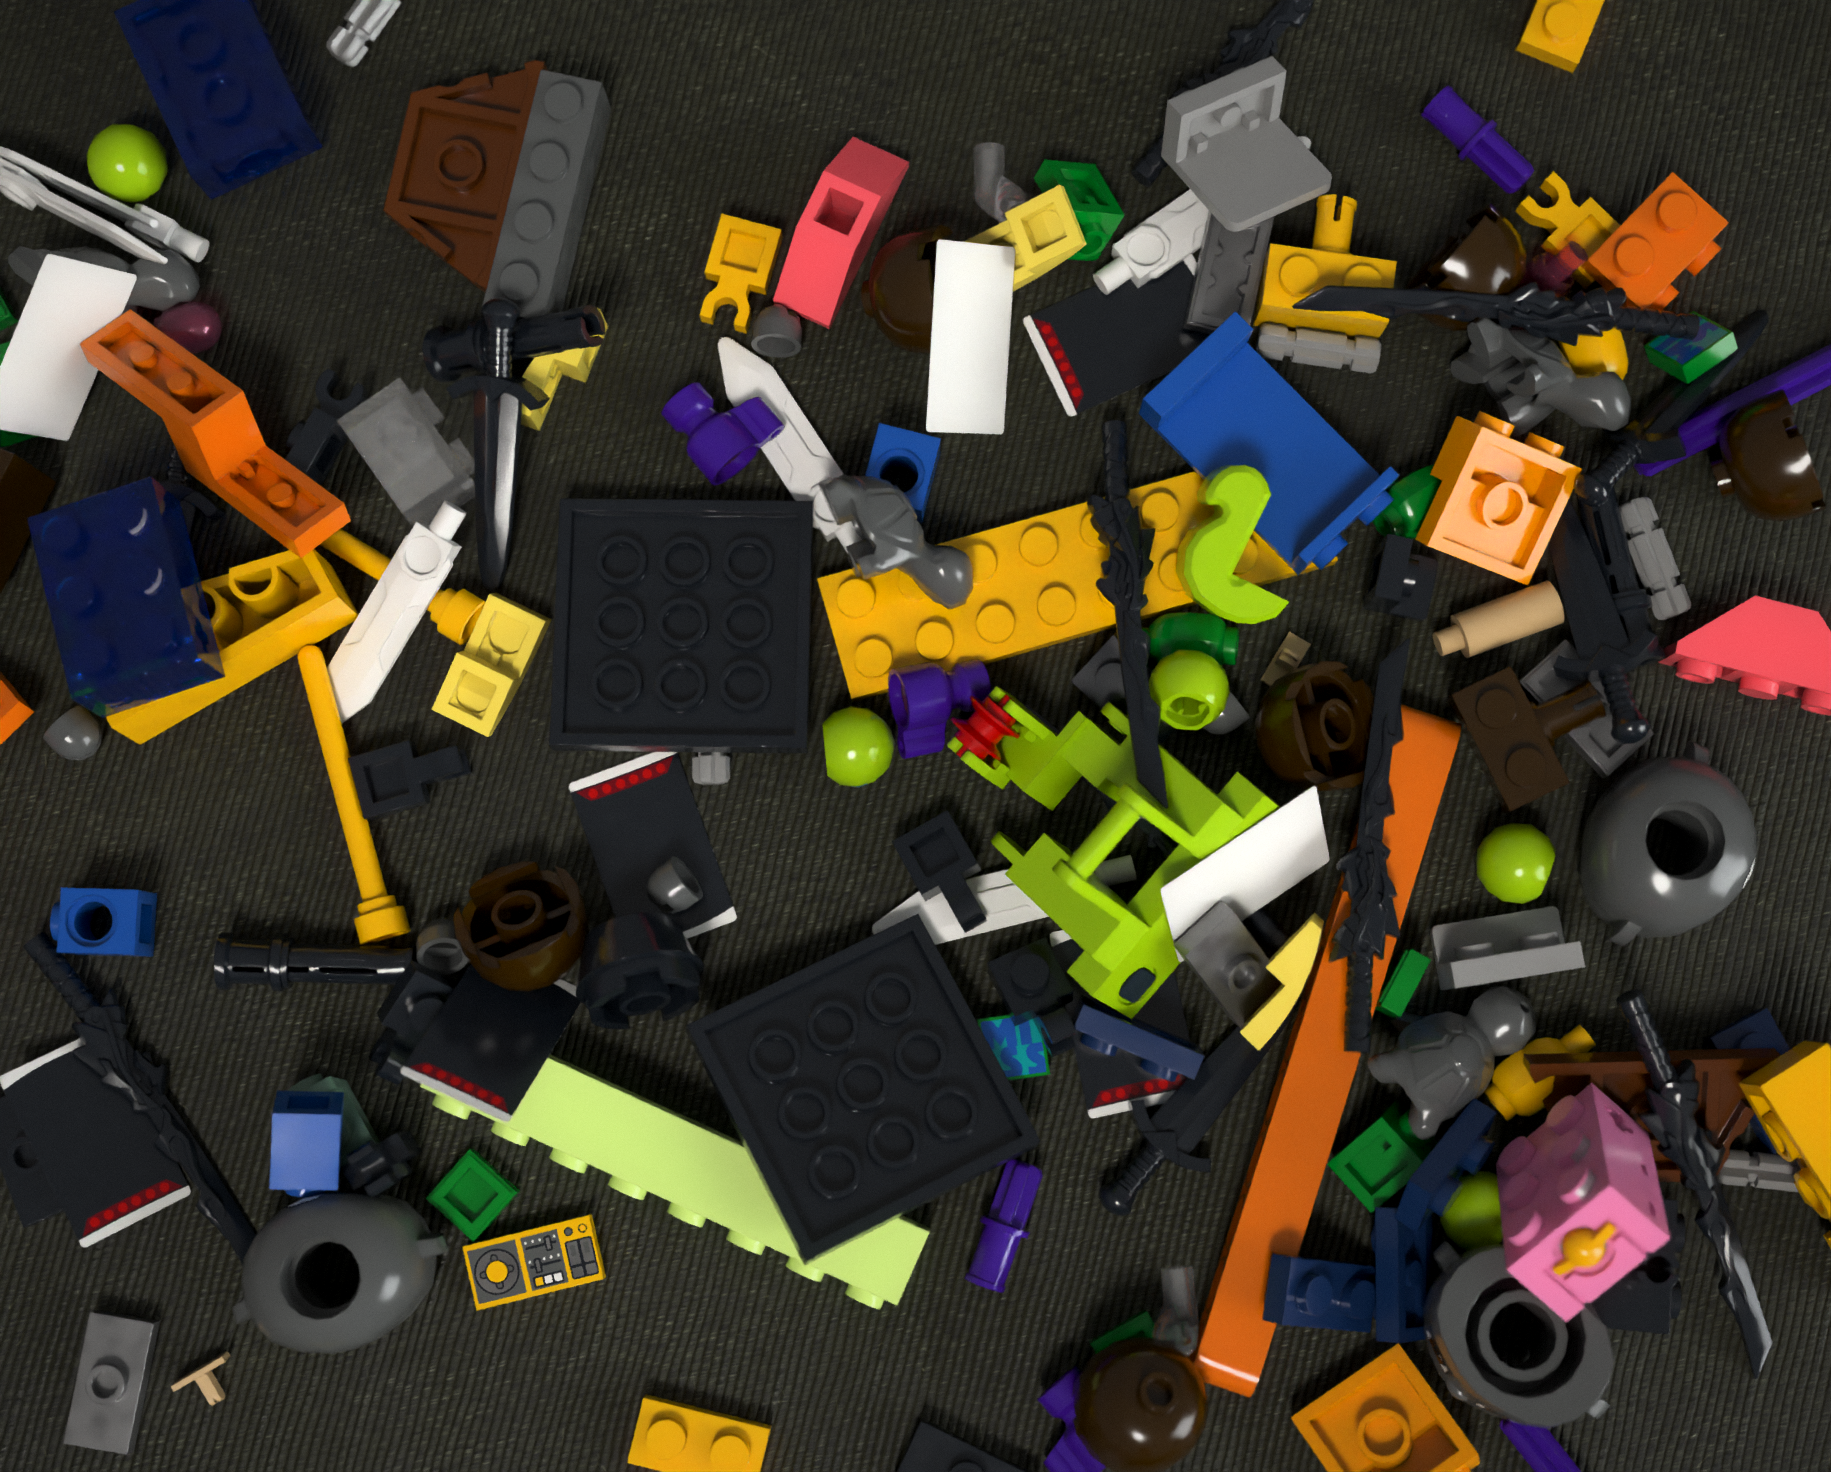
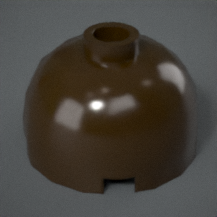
[1406,204,1527,331]
[861,225,953,354]
[1710,389,1826,522]
[1255,661,1374,791]
[453,861,589,991]
[1072,1336,1209,1472]

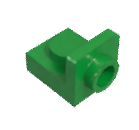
[1034,159,1125,261]
[1327,1100,1438,1213]

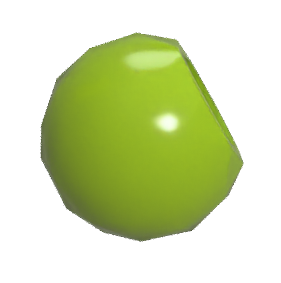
[86,124,168,203]
[1149,649,1230,730]
[822,706,895,787]
[1475,823,1555,904]
[1440,1171,1504,1251]

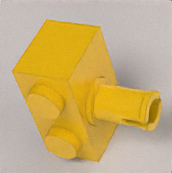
[1253,194,1397,340]

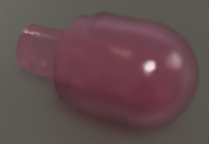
[1516,241,1588,298]
[154,301,222,355]

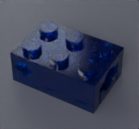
[114,0,323,200]
[27,477,225,718]

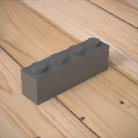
[482,69,611,321]

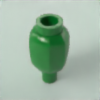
[1373,465,1442,539]
[1142,612,1239,667]

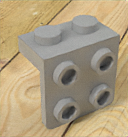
[1161,56,1332,232]

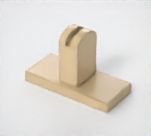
[1260,632,1311,686]
[171,1350,231,1406]

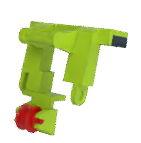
[947,686,1282,1019]

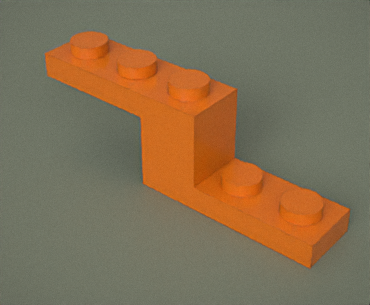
[80,309,351,558]

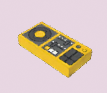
[462,1214,606,1311]

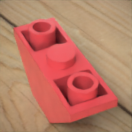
[773,137,909,329]
[1658,595,1831,716]

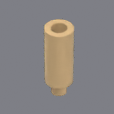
[1433,580,1565,658]

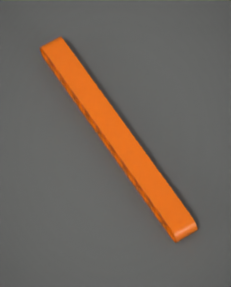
[1189,704,1461,1398]

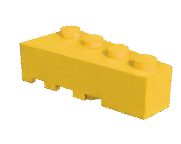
[57,549,359,745]
[1739,1041,1831,1249]

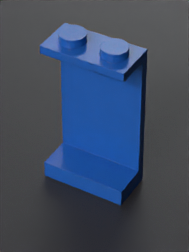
[1139,311,1399,575]

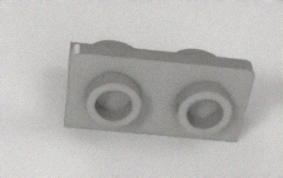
[1430,906,1585,990]

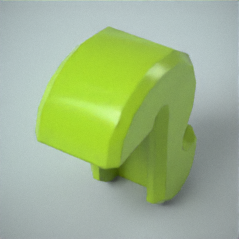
[1176,465,1289,624]

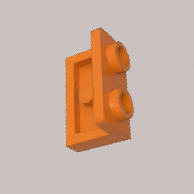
[1582,172,1729,312]

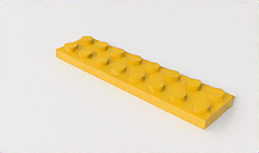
[817,471,1338,702]

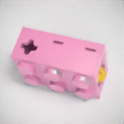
[1496,1083,1670,1322]

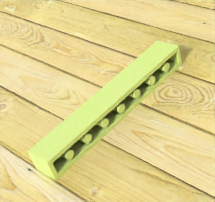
[420,1054,930,1310]

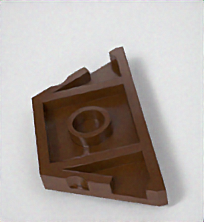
[383,60,548,293]
[1523,1048,1781,1182]

